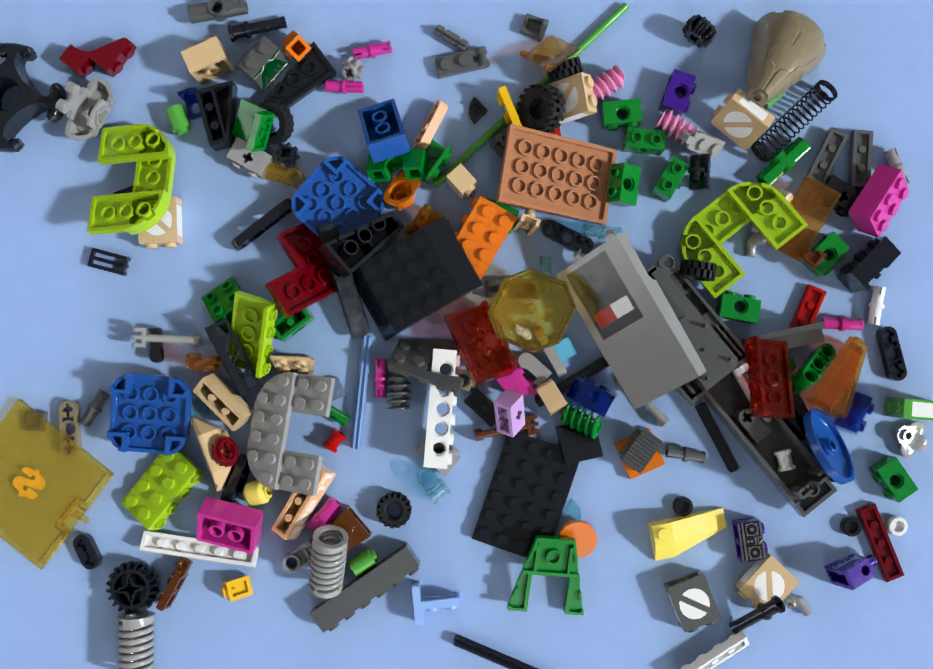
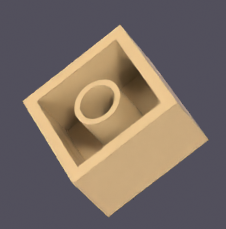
[181,36,235,85]

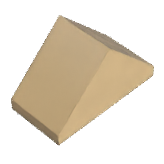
[535,378,568,416]

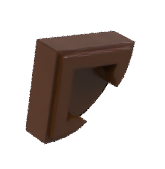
[798,250,827,270]

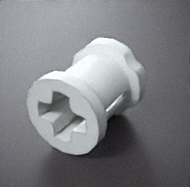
[773,449,796,472]

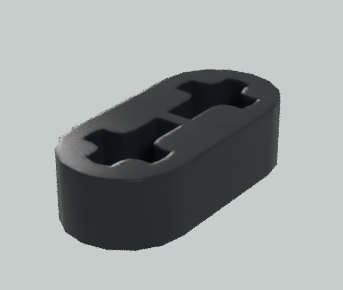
[73,533,102,570]

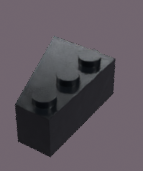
[195,80,238,151]
[836,236,901,293]

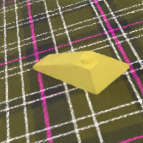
[647,508,727,561]

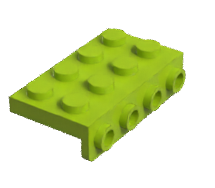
[228,290,278,379]
[120,450,205,530]

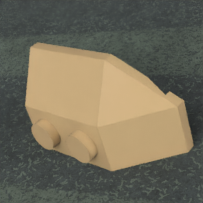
[190,417,235,492]

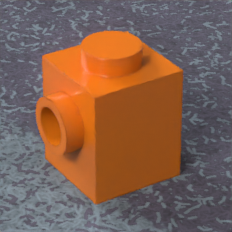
[280,30,311,62]

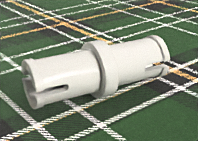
[866,286,886,326]

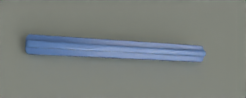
[350,335,373,449]

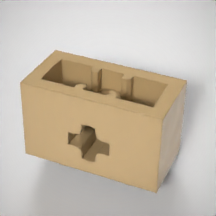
[446,163,477,200]

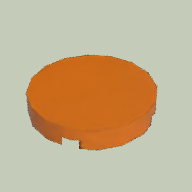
[559,520,597,558]

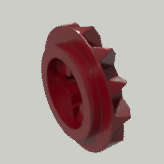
[211,436,239,468]

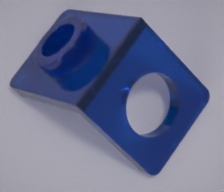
[177,87,202,120]

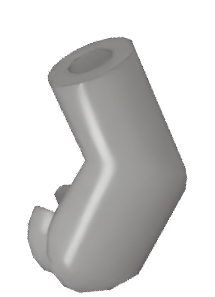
[746,231,767,257]
[785,595,813,616]

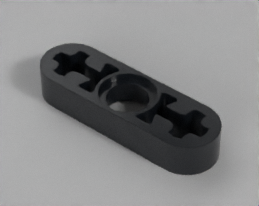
[541,220,594,255]
[876,326,907,381]

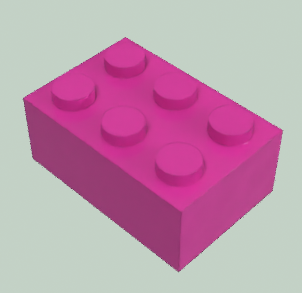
[848,164,909,238]
[197,497,263,554]

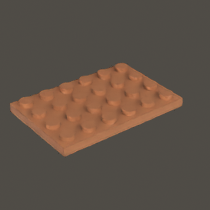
[496,124,617,225]

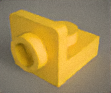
[221,575,253,602]

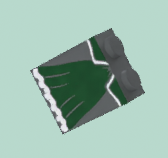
[234,36,288,92]

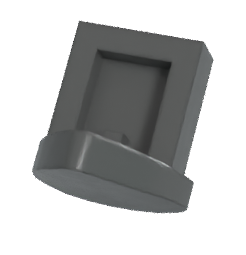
[520,13,549,42]

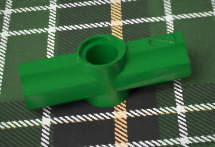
[756,137,810,186]

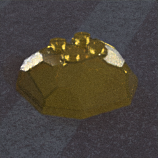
[487,268,576,353]

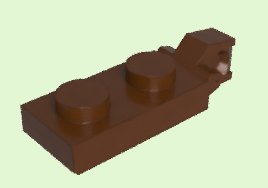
[156,557,193,611]

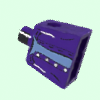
[824,554,878,590]

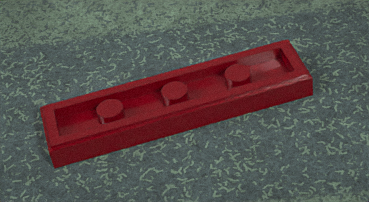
[855,502,904,582]

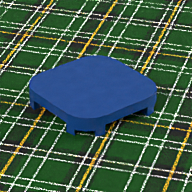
[291,156,385,237]
[106,373,192,456]

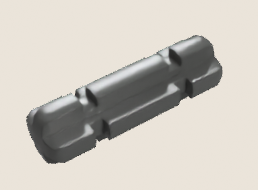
[433,25,469,51]

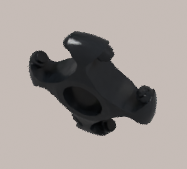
[0,43,66,153]

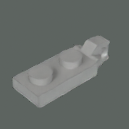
[679,130,726,159]

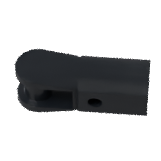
[148,328,164,363]

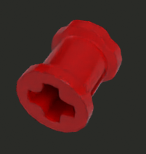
[322,427,347,453]

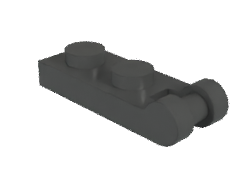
[435,46,490,79]

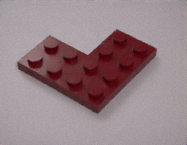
[265,223,337,319]

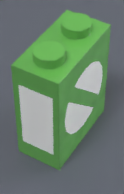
[884,397,933,421]

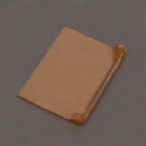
[520,35,580,72]

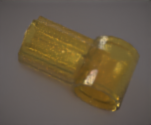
[266,163,306,189]

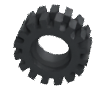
[546,56,584,83]
[678,259,717,281]
[376,491,412,529]

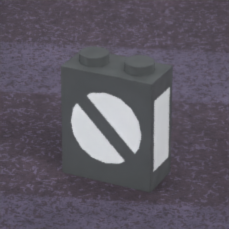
[664,570,721,633]

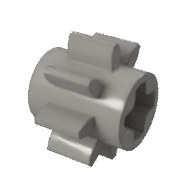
[340,56,365,81]

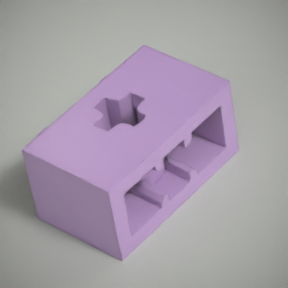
[494,389,525,437]

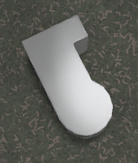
[517,352,552,386]

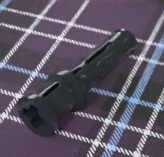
[227,16,287,42]
[729,595,785,634]

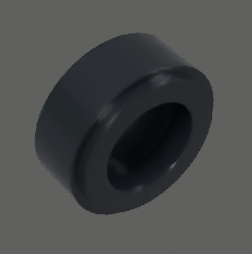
[672,496,693,516]
[840,516,862,537]

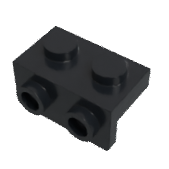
[779,394,809,441]

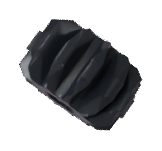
[682,14,717,48]

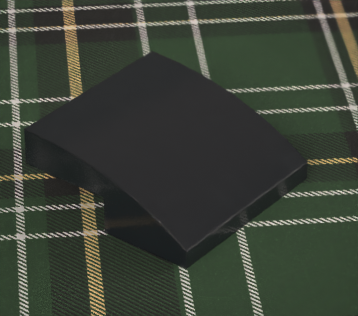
[555,423,603,465]

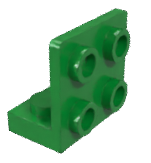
[232,99,275,152]
[422,139,452,184]
[202,277,241,334]

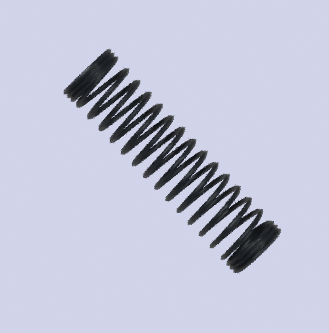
[751,80,838,162]

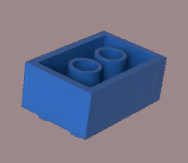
[358,98,411,163]

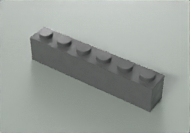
[310,543,420,633]

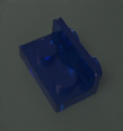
[834,389,875,435]

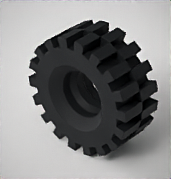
[516,84,566,133]

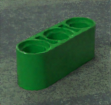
[792,343,836,391]

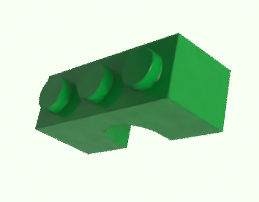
[366,148,429,182]

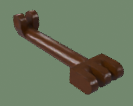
[474,414,541,441]

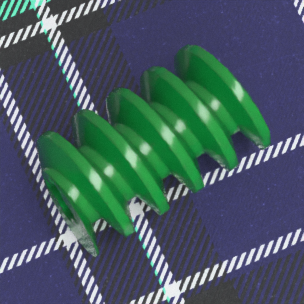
[560,401,604,439]

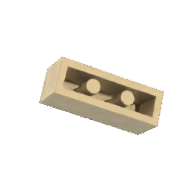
[193,372,253,431]

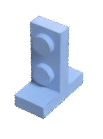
[411,582,461,626]

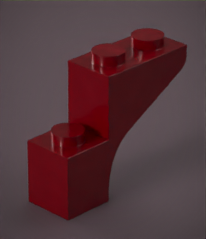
[59,38,137,78]

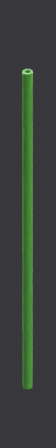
[432,2,629,188]

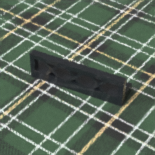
[204,318,263,397]

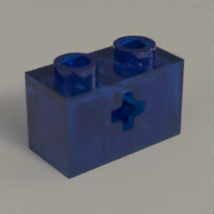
[566,376,615,417]

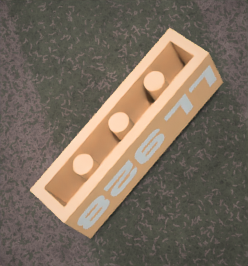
[271,464,336,540]

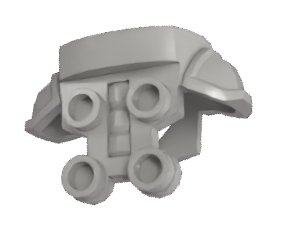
[55,77,115,141]

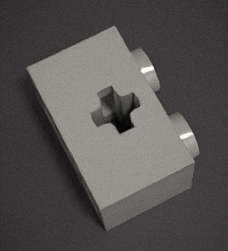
[226,137,275,179]

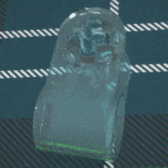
[417,467,451,504]

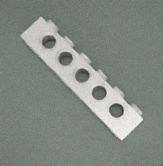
[423,348,461,469]

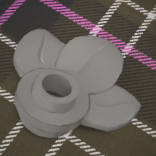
[894,421,928,458]

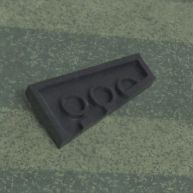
[263,41,337,118]

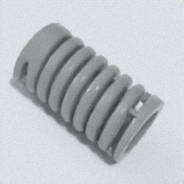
[308,525,349,599]
[117,611,155,669]

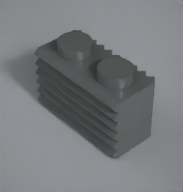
[619,427,663,473]

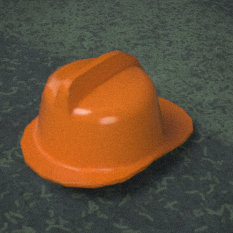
[383,170,421,211]

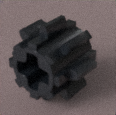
[275,142,300,167]

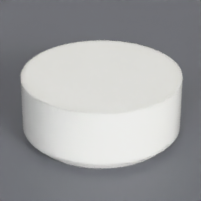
[886,516,908,536]

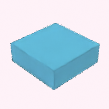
[552,337,578,362]

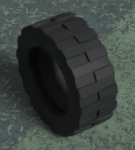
[258,101,294,145]

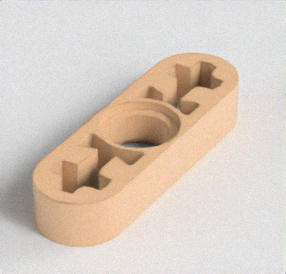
[412,100,448,150]

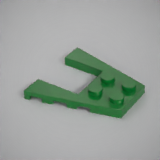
[507,535,584,615]

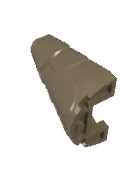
[746,10,826,107]

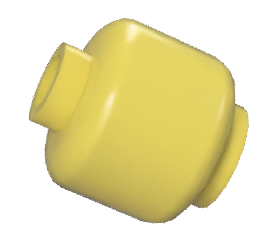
[242,480,273,506]

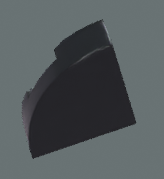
[469,97,488,125]

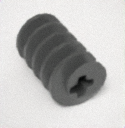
[386,370,412,410]

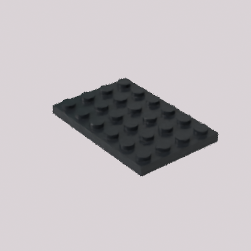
[472,432,579,558]

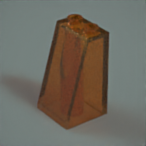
[806,336,868,420]

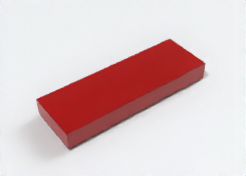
[788,284,827,329]

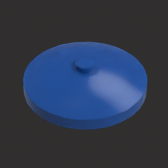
[803,408,855,485]

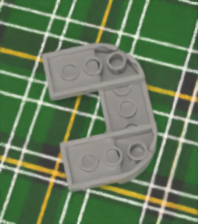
[247,372,335,496]

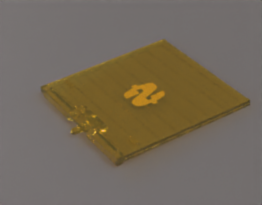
[0,399,114,569]

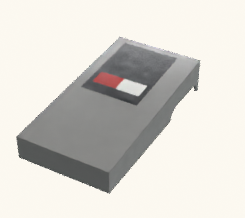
[557,227,707,410]

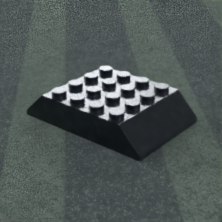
[352,217,483,341]

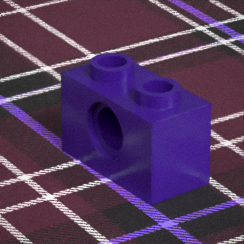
[658,69,697,117]

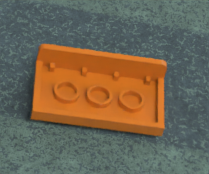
[454,195,518,280]

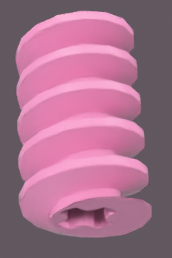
[593,65,624,104]
[654,110,699,146]

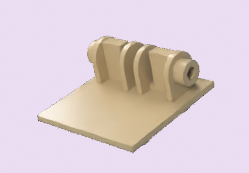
[270,355,315,375]

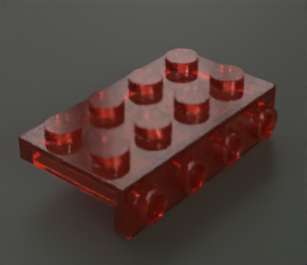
[444,300,517,386]
[744,336,795,419]

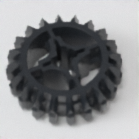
[106,560,161,614]

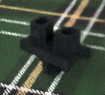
[688,154,711,190]

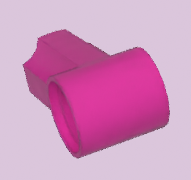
[306,497,343,532]

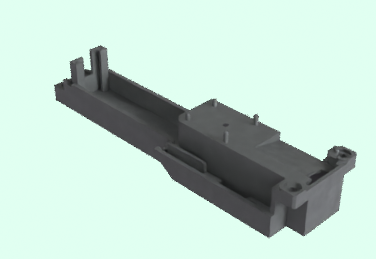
[646,253,837,517]

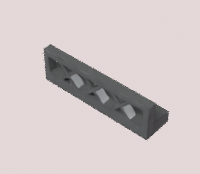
[741,321,825,357]

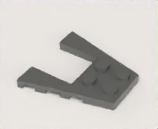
[387,339,478,397]

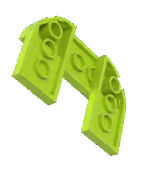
[87,124,176,235]
[680,181,808,299]

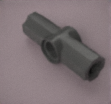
[187,0,249,24]

